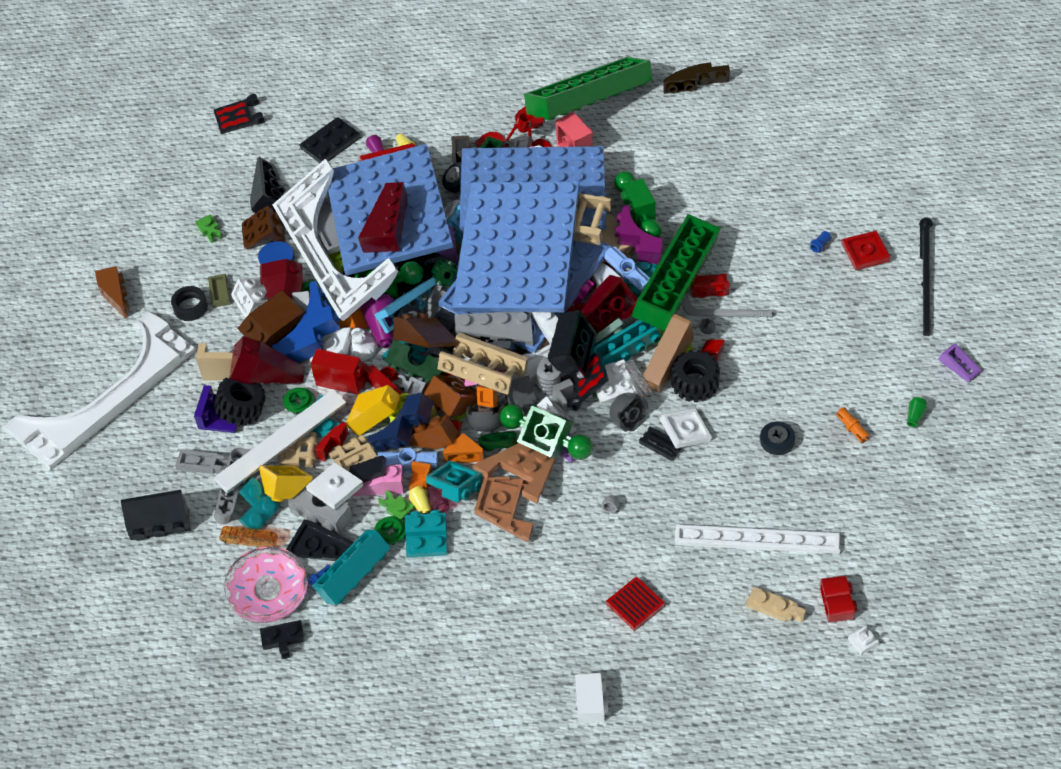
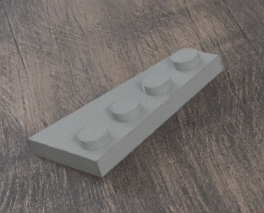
[455,312,533,346]

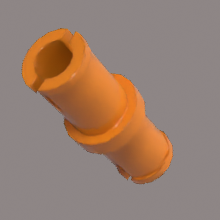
[835,407,871,444]

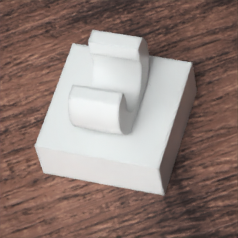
[848,626,879,655]

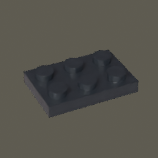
[299,117,361,163]

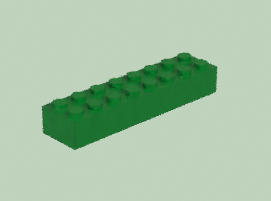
[524,56,652,120]
[632,214,721,331]

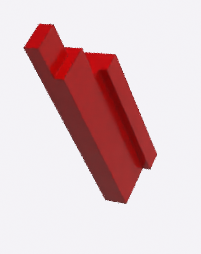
[361,361,403,395]

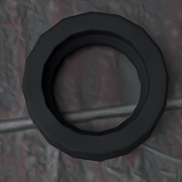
[171,286,208,321]

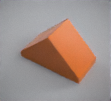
[443,433,484,463]

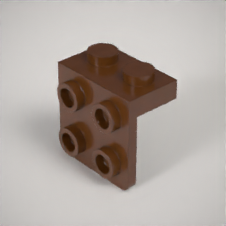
[242,206,285,250]

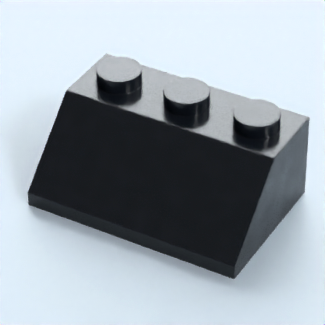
[547,310,598,379]
[121,490,190,541]

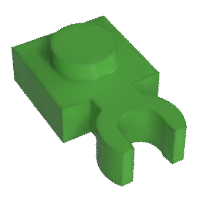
[195,214,222,243]
[378,491,415,521]

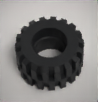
[671,350,720,402]
[214,376,266,426]

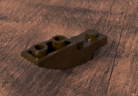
[663,62,730,94]

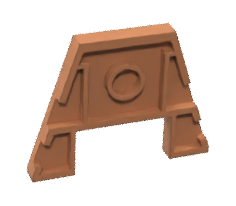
[473,443,555,504]
[474,476,543,542]

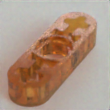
[219,526,278,548]

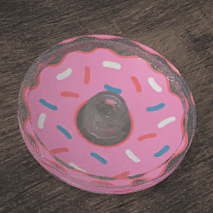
[224,547,308,623]

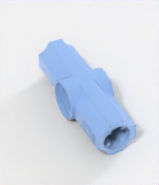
[604,246,650,293]
[378,448,438,473]

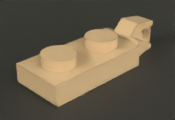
[746,587,806,622]

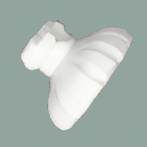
[347,327,378,362]

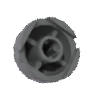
[609,392,648,432]
[466,402,505,434]

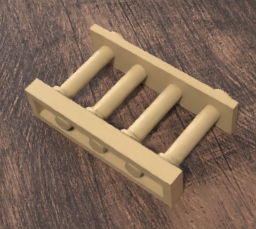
[574,193,612,245]
[437,333,529,395]

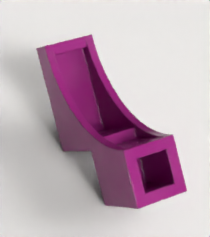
[615,205,663,264]

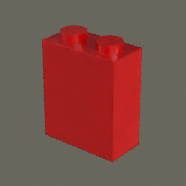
[310,349,366,395]

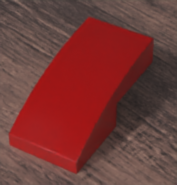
[315,422,349,462]

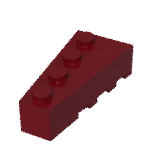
[358,182,408,253]

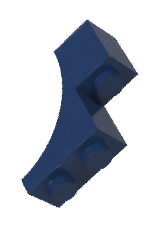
[367,393,434,451]

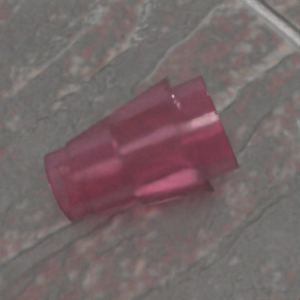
[427,486,450,513]

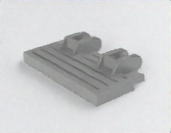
[317,197,340,255]

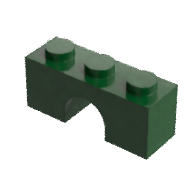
[384,340,445,384]

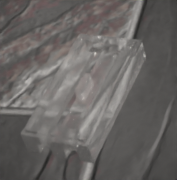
[618,360,654,397]

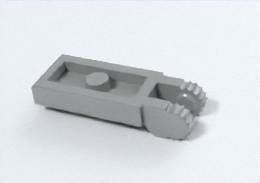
[175,450,229,474]

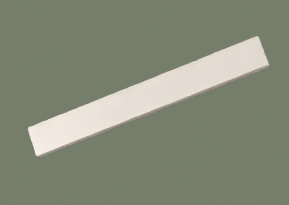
[214,389,346,494]
[675,524,840,554]

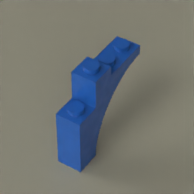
[272,281,341,363]

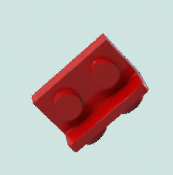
[691,274,730,298]

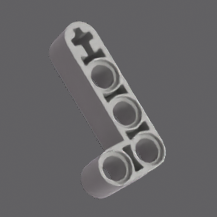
[214,448,250,524]

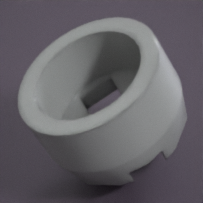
[601,495,619,513]

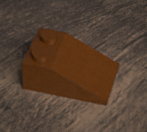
[237,290,305,348]
[393,312,459,348]

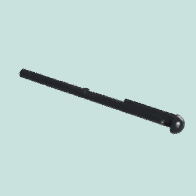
[919,217,933,336]

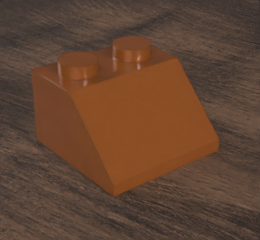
[424,375,477,417]

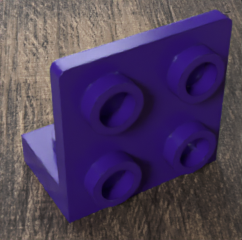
[194,385,244,433]

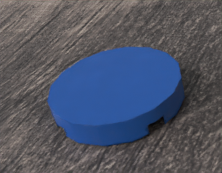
[258,241,294,265]

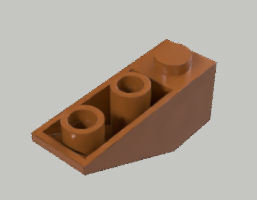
[95,266,130,318]
[409,415,459,449]

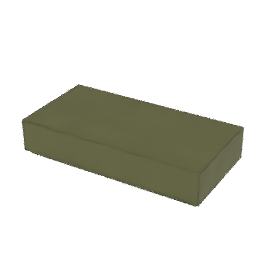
[208,274,231,308]

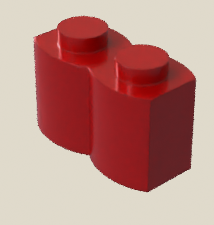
[819,575,857,623]

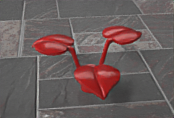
[475,106,552,148]

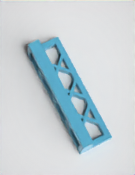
[374,277,437,334]

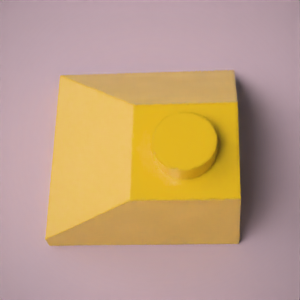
[259,465,313,502]

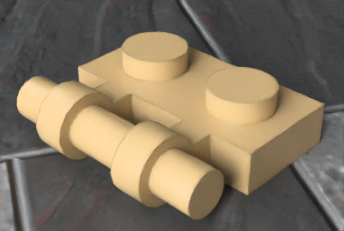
[279,432,318,468]
[328,435,377,472]

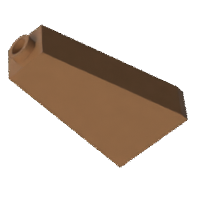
[642,314,694,393]

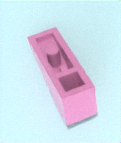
[352,465,404,496]

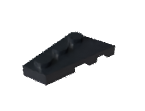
[284,519,354,561]

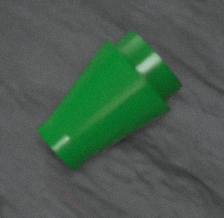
[906,397,928,428]

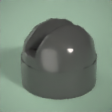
[700,318,715,334]

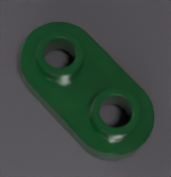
[478,431,518,451]

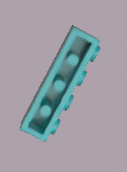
[592,320,663,365]
[312,529,390,605]

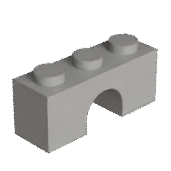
[287,485,353,535]

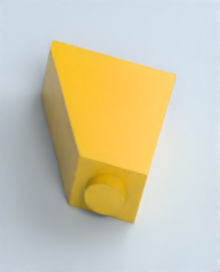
[346,385,402,436]

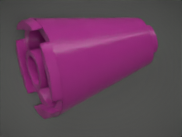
[361,294,397,349]

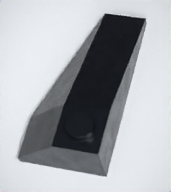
[250,157,286,213]

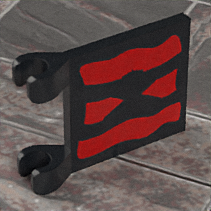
[213,94,265,134]
[561,351,609,411]

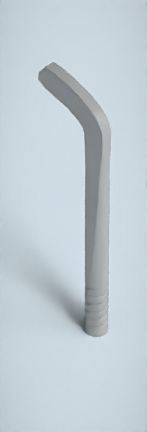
[682,295,772,317]

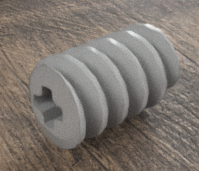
[536,358,561,395]

